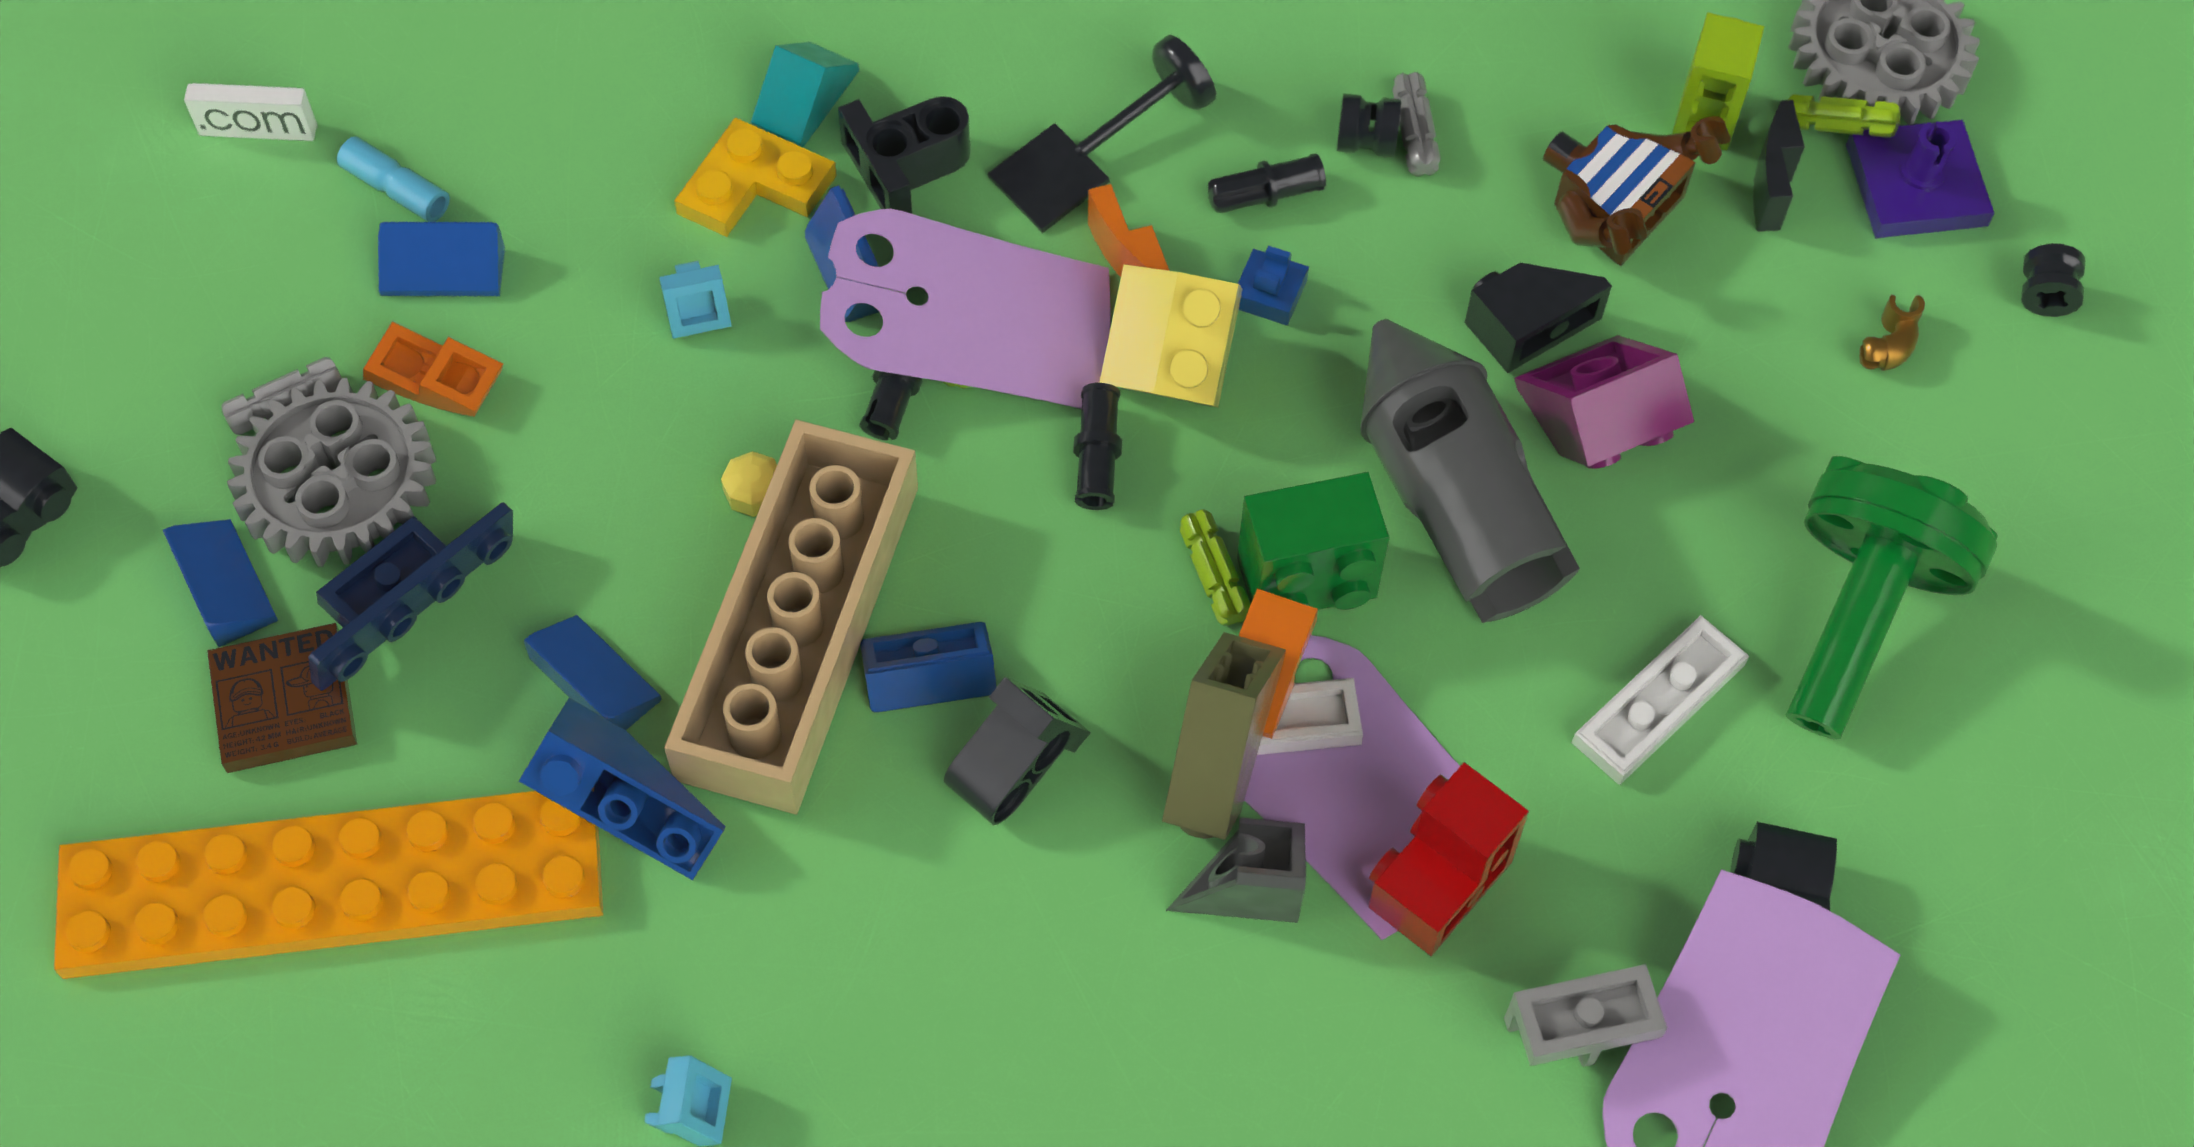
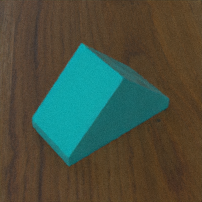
[751,42,859,147]

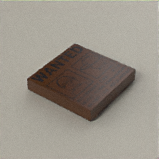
[207,623,357,773]

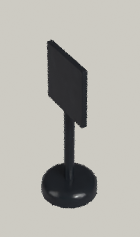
[988,34,1216,233]

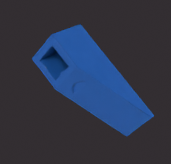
[519,698,726,880]

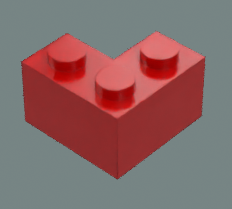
[1368,762,1529,956]

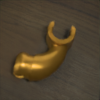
[1859,295,1925,371]

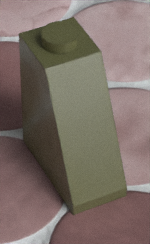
[1162,632,1286,840]

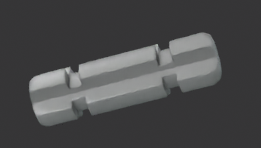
[1392,72,1441,176]
[221,357,342,435]

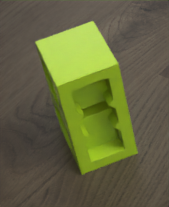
[1672,12,1765,151]

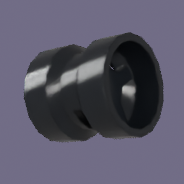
[1337,93,1401,157]

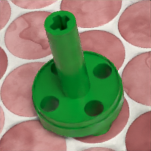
[1786,456,1998,739]

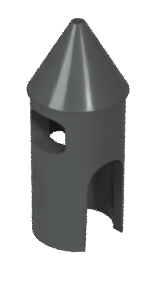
[1360,319,1580,623]

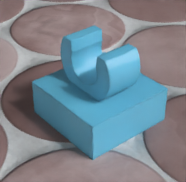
[659,261,732,339]
[644,1055,732,1146]

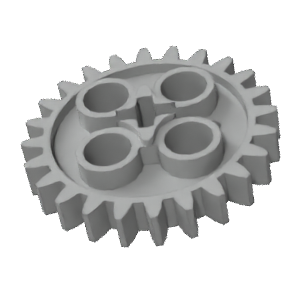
[1789,0,1980,125]
[227,378,436,567]

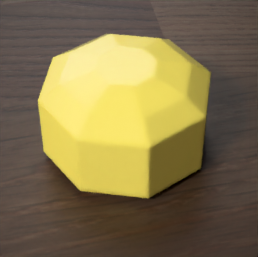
[721,451,777,517]

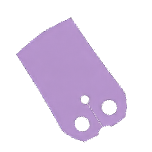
[820,209,1110,409]
[1244,635,1460,940]
[1603,870,1900,1147]

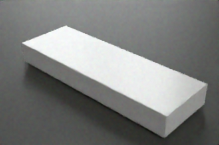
[1571,615,1749,786]

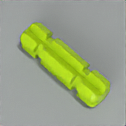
[1788,94,1900,137]
[1180,509,1250,626]

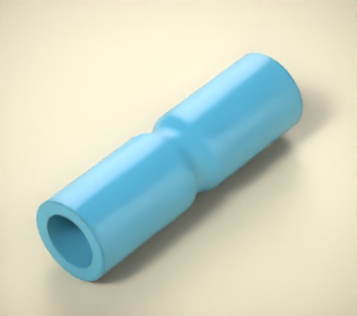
[337,136,450,222]

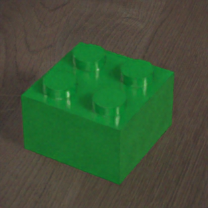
[1237,472,1390,610]

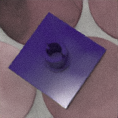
[1846,120,1994,238]

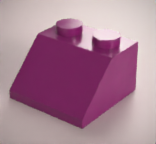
[1514,335,1694,469]

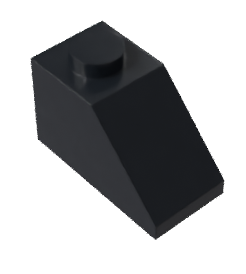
[1465,262,1612,373]

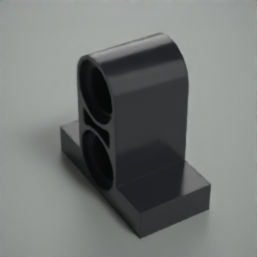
[838,96,970,214]
[944,677,1091,825]

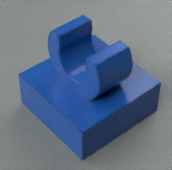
[1238,245,1309,326]

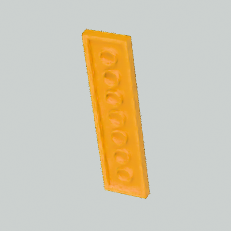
[54,787,603,979]

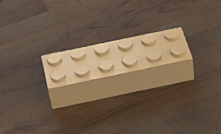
[664,419,918,815]

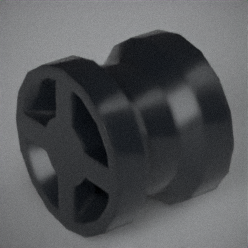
[2021,243,2085,317]

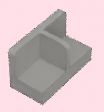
[1504,964,1667,1067]

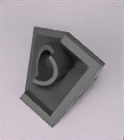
[1166,818,1306,923]

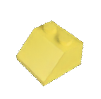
[1099,265,1243,408]

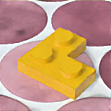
[674,117,837,237]

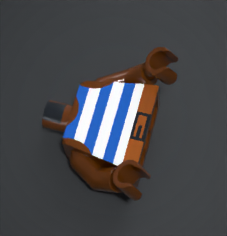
[1543,116,1731,266]

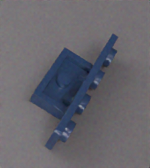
[308,502,513,691]

